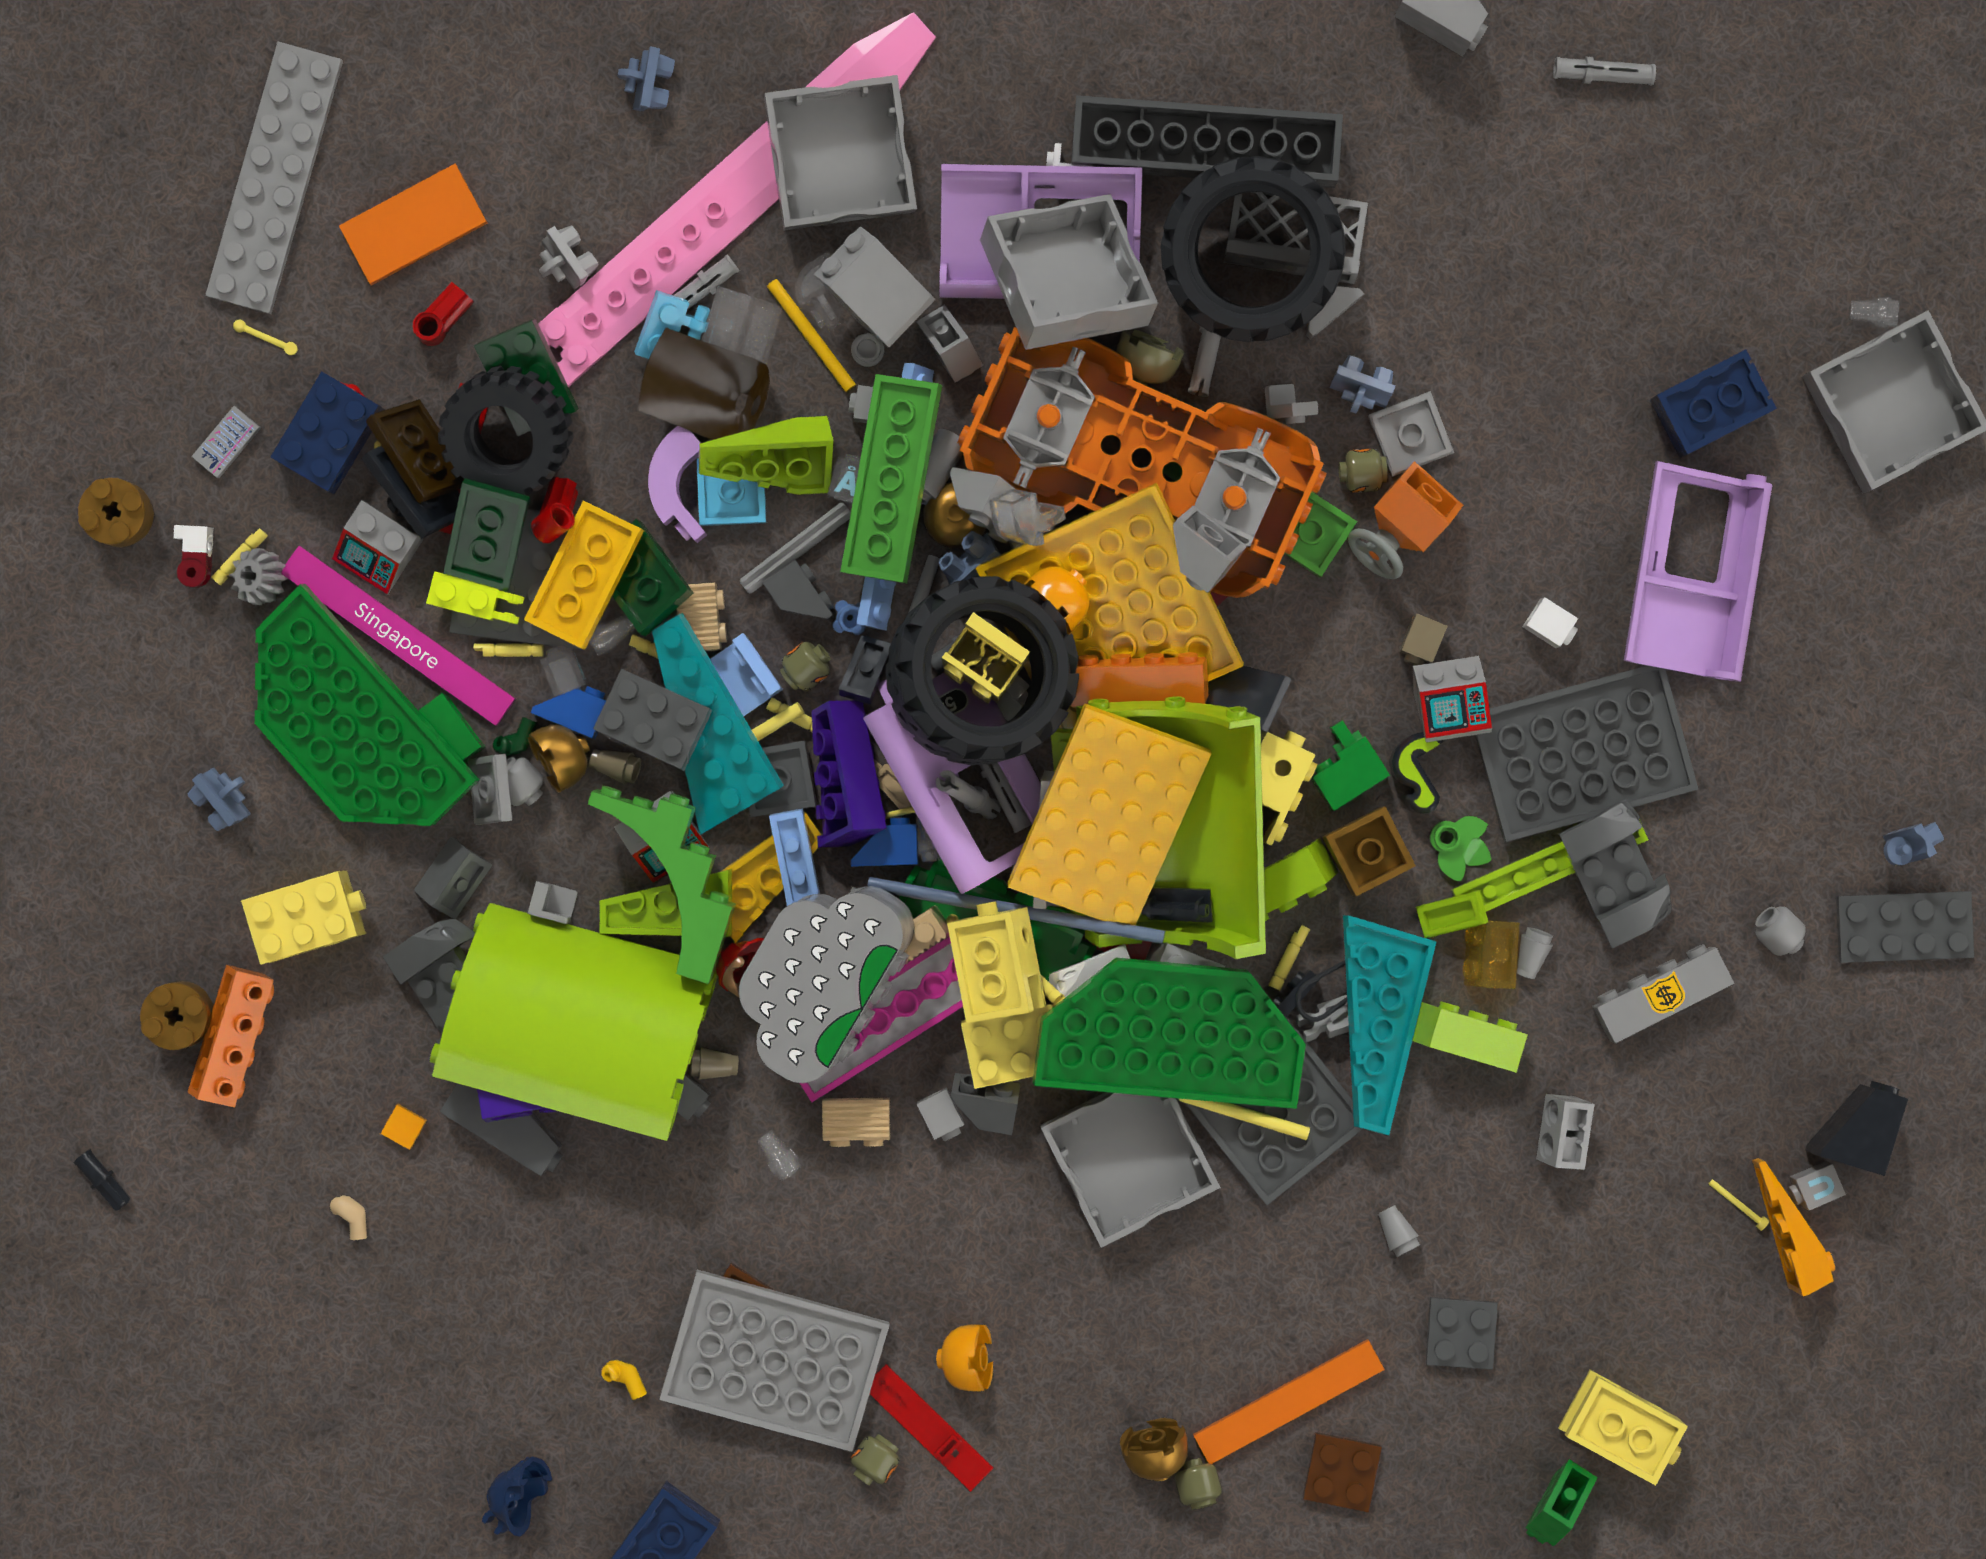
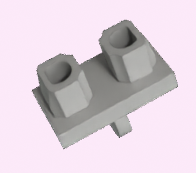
[539,225,599,291]

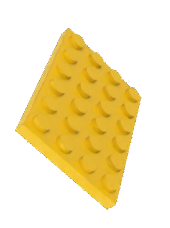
[1007,703,1212,925]

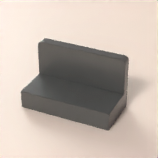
[414,837,492,919]

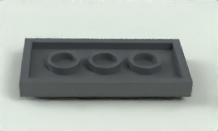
[1836,891,1974,963]

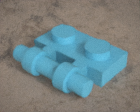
[634,290,711,359]

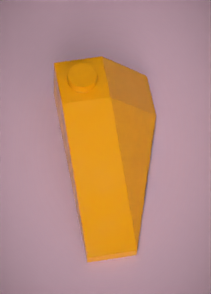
[1752,1158,1835,1296]

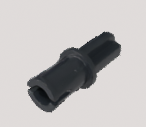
[73,1149,130,1211]

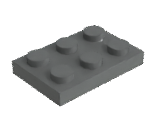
[593,669,713,771]

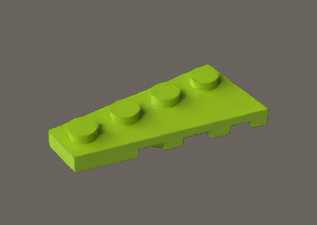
[599,869,732,937]

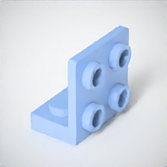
[710,633,783,716]

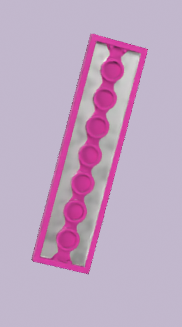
[800,936,963,1102]

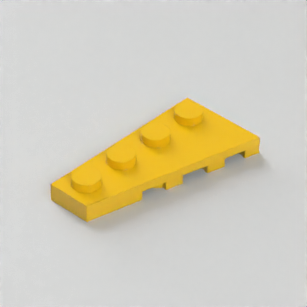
[720,812,822,943]

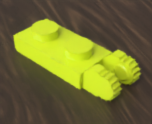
[426,571,524,624]

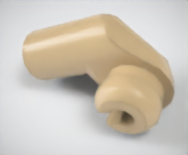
[330,1195,367,1240]

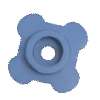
[832,600,865,635]

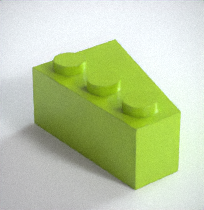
[1264,838,1339,921]
[1412,1001,1528,1073]

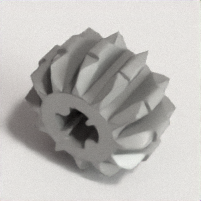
[229,548,288,605]

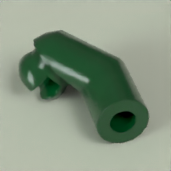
[493,717,538,757]

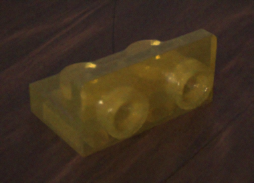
[1463,921,1520,989]

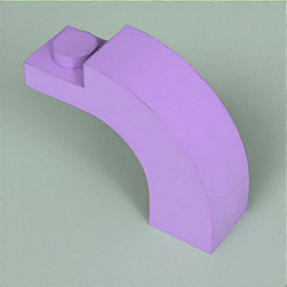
[648,426,707,543]

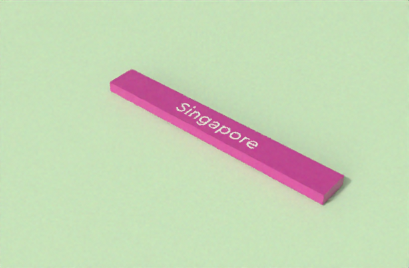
[281,546,516,726]

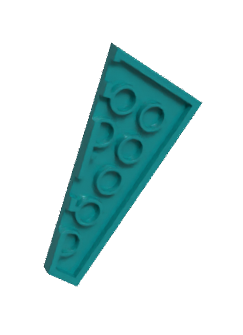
[652,613,784,835]
[1343,915,1436,1135]

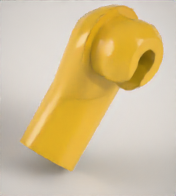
[601,1360,647,1400]

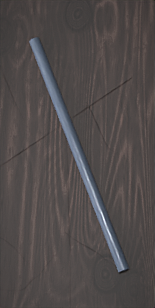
[867,877,1165,944]

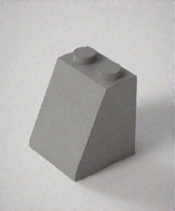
[1394,0,1488,57]
[814,226,936,347]

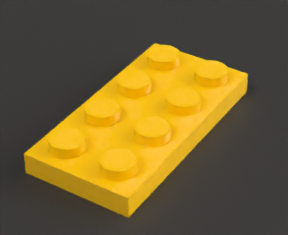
[524,500,644,650]

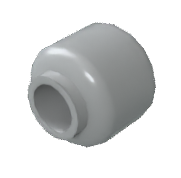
[506,757,544,806]
[1755,906,1806,956]

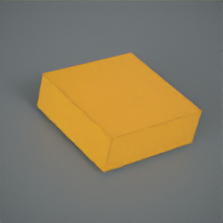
[381,1104,427,1150]

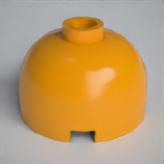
[1024,566,1089,633]
[936,1325,993,1391]

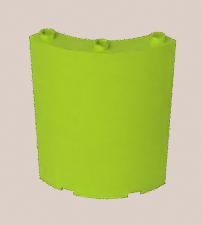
[1076,696,1266,959]
[430,903,718,1141]

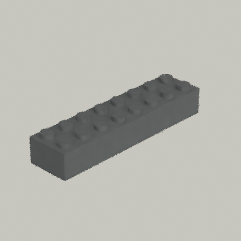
[1071,95,1343,188]

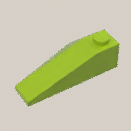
[699,416,833,495]

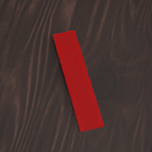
[870,1364,994,1492]

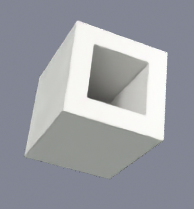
[1522,597,1578,648]

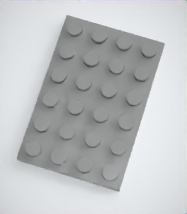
[659,1269,890,1452]

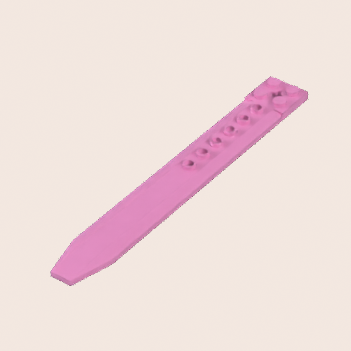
[538,12,936,387]

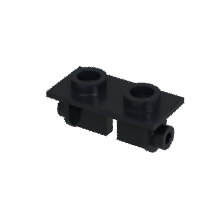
[1141,887,1213,922]

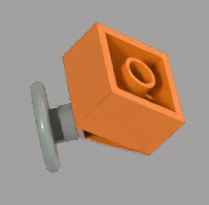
[1348,461,1464,579]

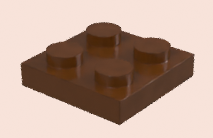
[1303,1432,1382,1512]

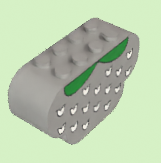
[739,886,914,1083]

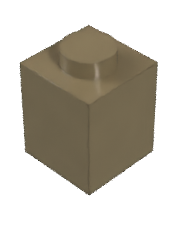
[1398,614,1448,666]

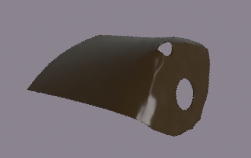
[638,328,770,440]

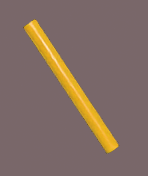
[767,279,856,392]

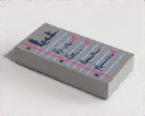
[191,406,261,478]

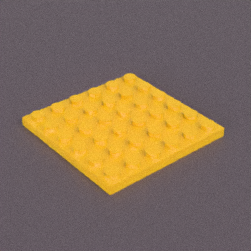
[976,483,1244,729]

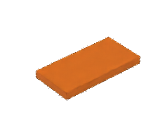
[339,163,488,286]

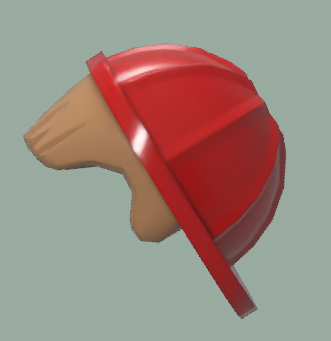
[716,938,764,997]

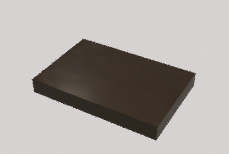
[366,399,464,503]

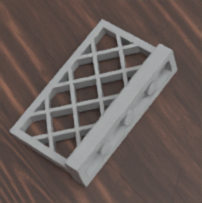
[1224,192,1368,284]

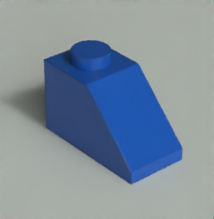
[530,686,606,739]
[851,818,918,867]

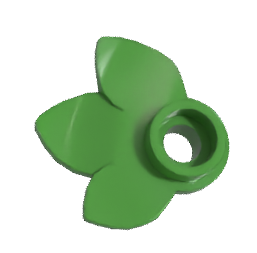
[1430,816,1491,881]

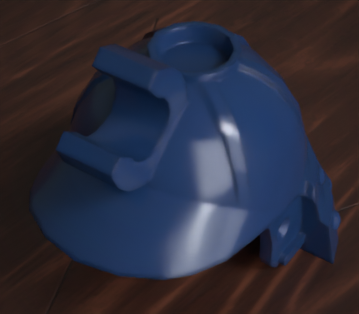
[482,1456,552,1537]

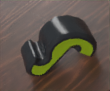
[1389,732,1444,813]

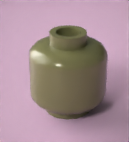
[1174,1458,1222,1510]

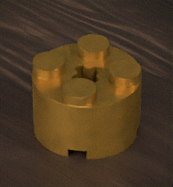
[78,478,154,547]
[140,981,214,1050]

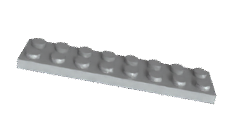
[205,41,343,315]

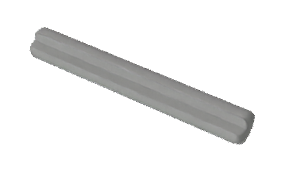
[740,503,851,594]

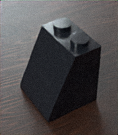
[1205,666,1292,742]
[1806,1081,1908,1176]

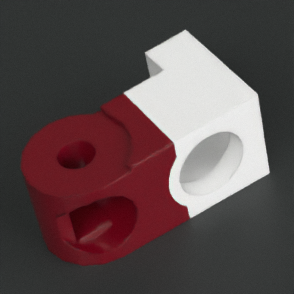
[174,525,214,588]

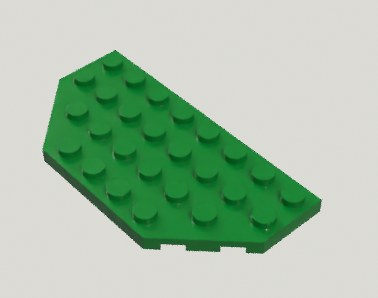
[255,584,480,826]
[1032,957,1306,1109]

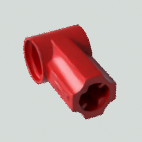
[412,282,474,346]
[531,477,578,543]

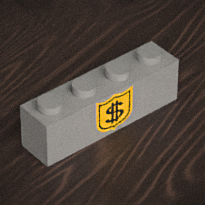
[1592,944,1734,1043]

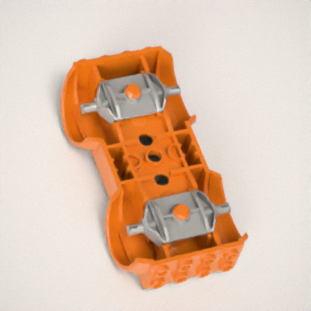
[957,327,1327,598]

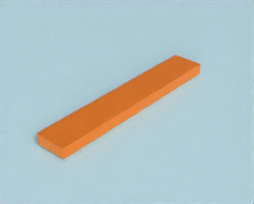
[1193,1339,1385,1464]

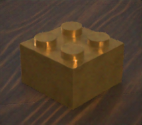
[1322,806,1416,896]

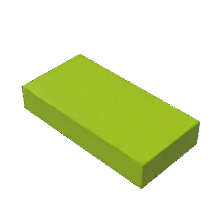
[1416,890,1488,938]

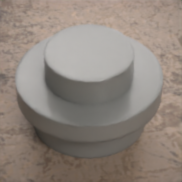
[851,333,884,367]

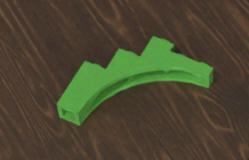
[588,786,736,984]

